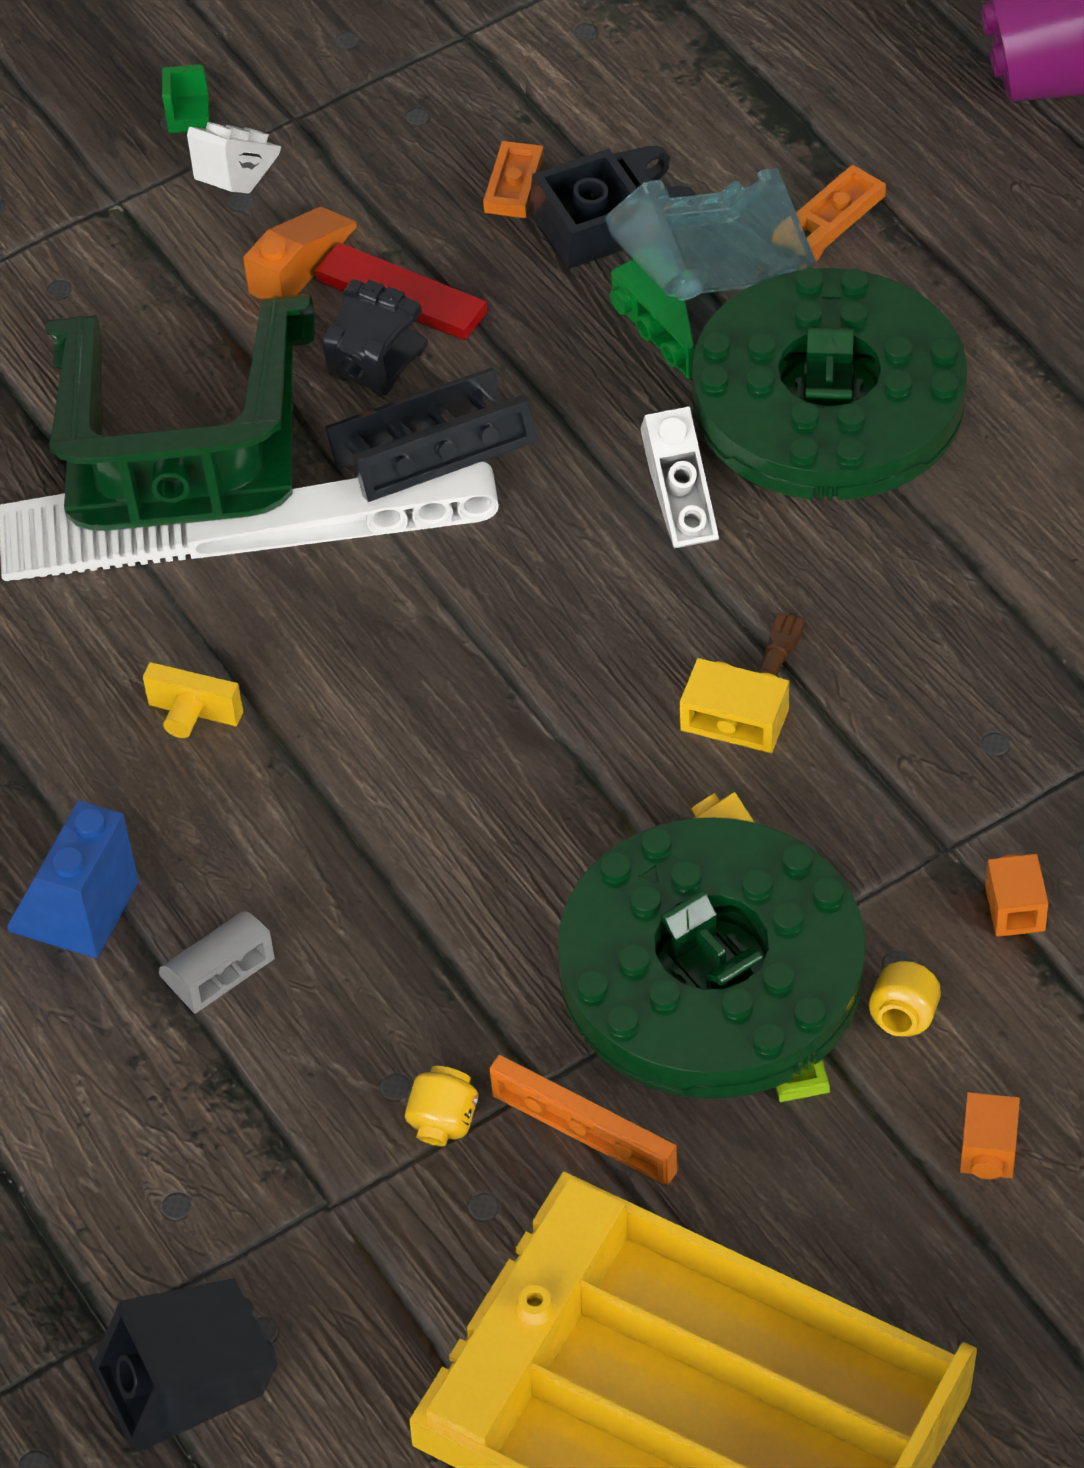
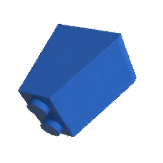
[7,800,139,959]

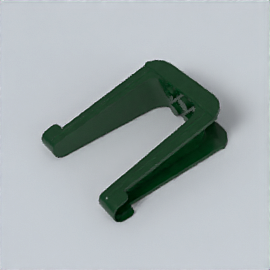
[46,294,315,531]

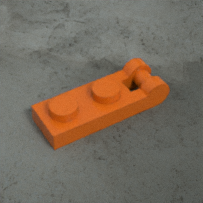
[774,164,886,265]

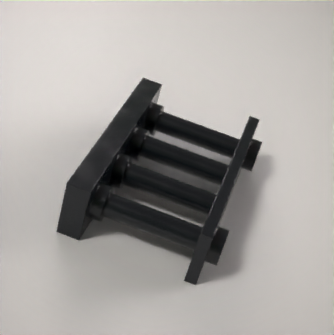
[325,367,538,502]

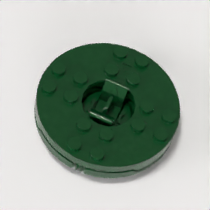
[692,268,967,501]
[558,817,865,1099]

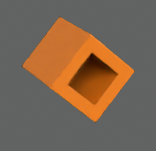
[985,854,1048,937]
[960,1092,1020,1180]

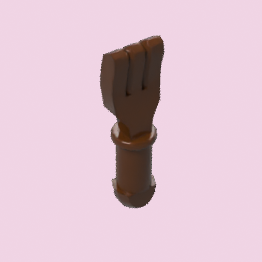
[756,612,806,677]

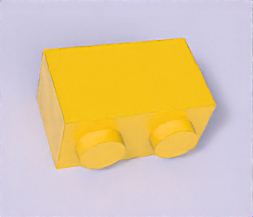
[680,658,789,753]

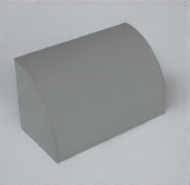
[159,911,275,1014]

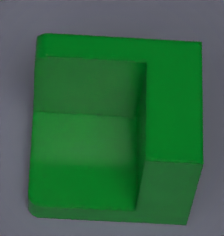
[162,64,210,133]

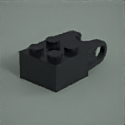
[529,145,699,269]

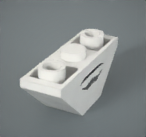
[187,122,281,193]

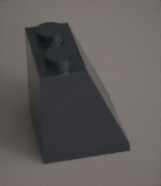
[92,1278,278,1452]

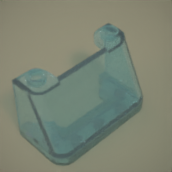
[605,168,816,301]

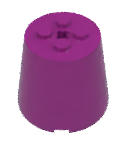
[980,0,1084,102]

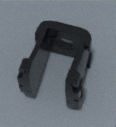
[323,279,428,395]

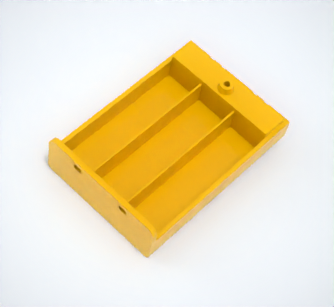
[409,1171,977,1468]

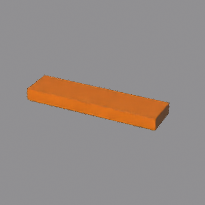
[490,1055,677,1185]

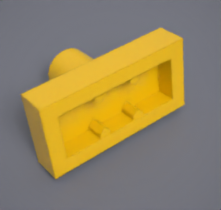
[143,662,243,738]

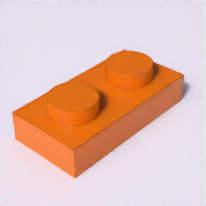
[483,141,544,218]

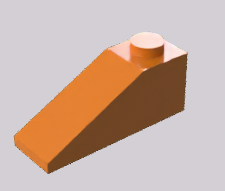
[243,206,357,299]

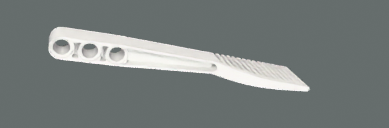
[0,461,499,581]

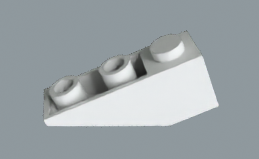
[640,407,719,549]

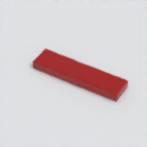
[315,242,488,340]

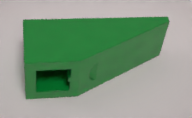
[610,248,694,380]

